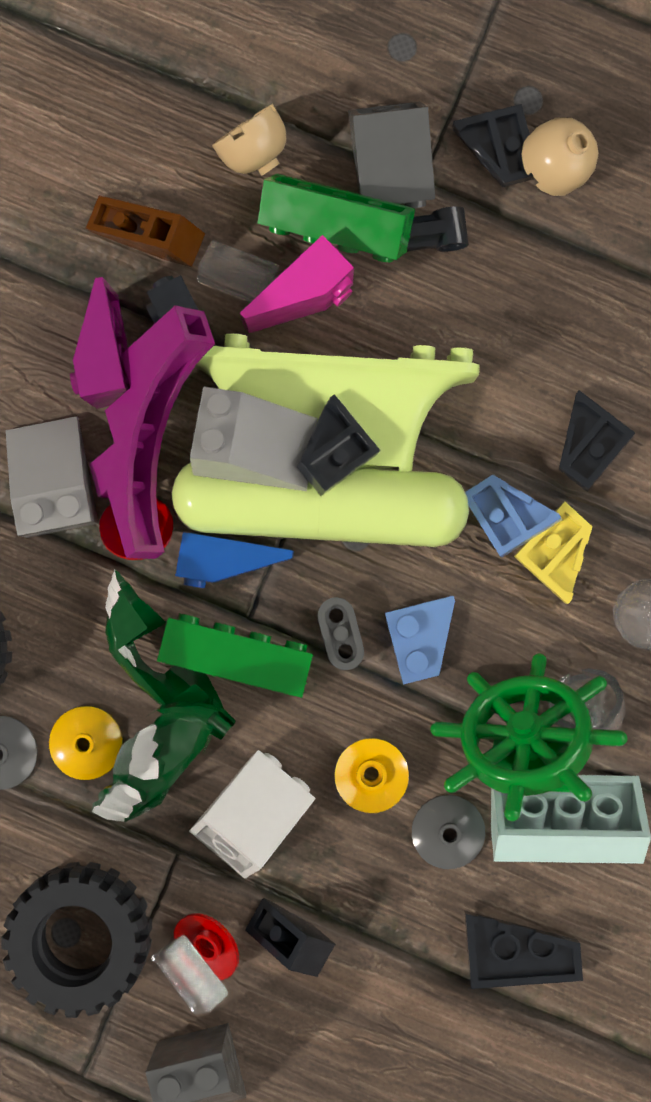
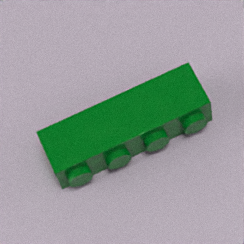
[257,173,415,262]
[157,613,313,698]

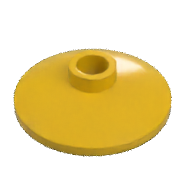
[49,706,123,780]
[335,738,409,813]

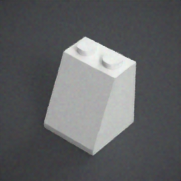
[189,750,316,879]

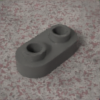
[318,597,364,670]

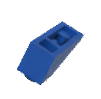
[175,532,294,588]

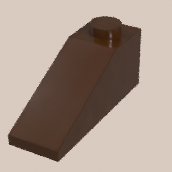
[86,195,205,267]

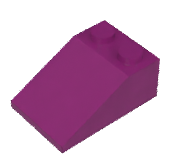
[70,277,131,409]

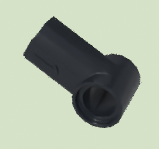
[407,206,469,252]

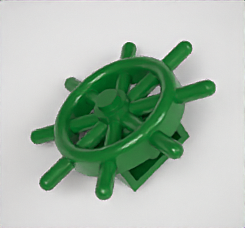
[430,653,628,821]

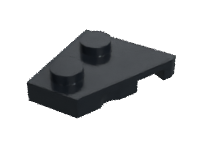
[452,104,535,187]
[559,390,635,492]
[297,394,381,496]

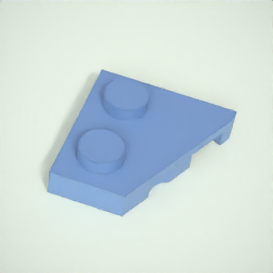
[465,475,563,557]
[385,595,455,685]

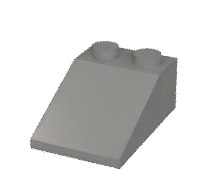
[190,387,318,491]
[5,416,99,538]

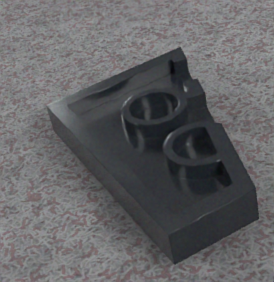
[464,911,583,989]

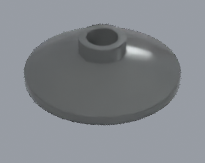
[0,716,38,790]
[412,795,485,869]

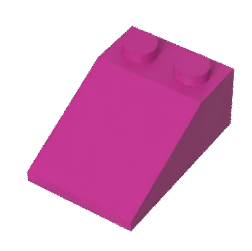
[240,235,354,333]

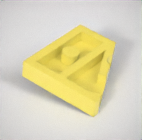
[514,502,593,604]

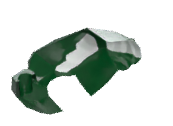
[105,570,223,708]
[92,701,236,822]

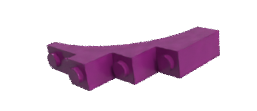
[89,306,215,559]

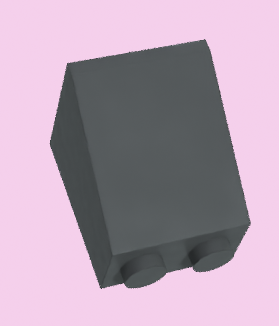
[348,101,435,208]
[145,1023,247,1102]

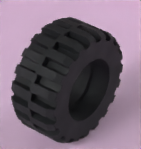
[1,862,153,1018]

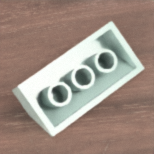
[491,775,651,864]

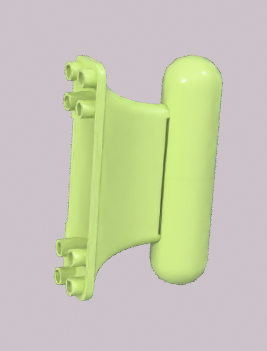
[172,334,480,547]

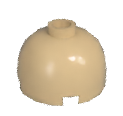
[212,104,286,176]
[522,118,599,196]

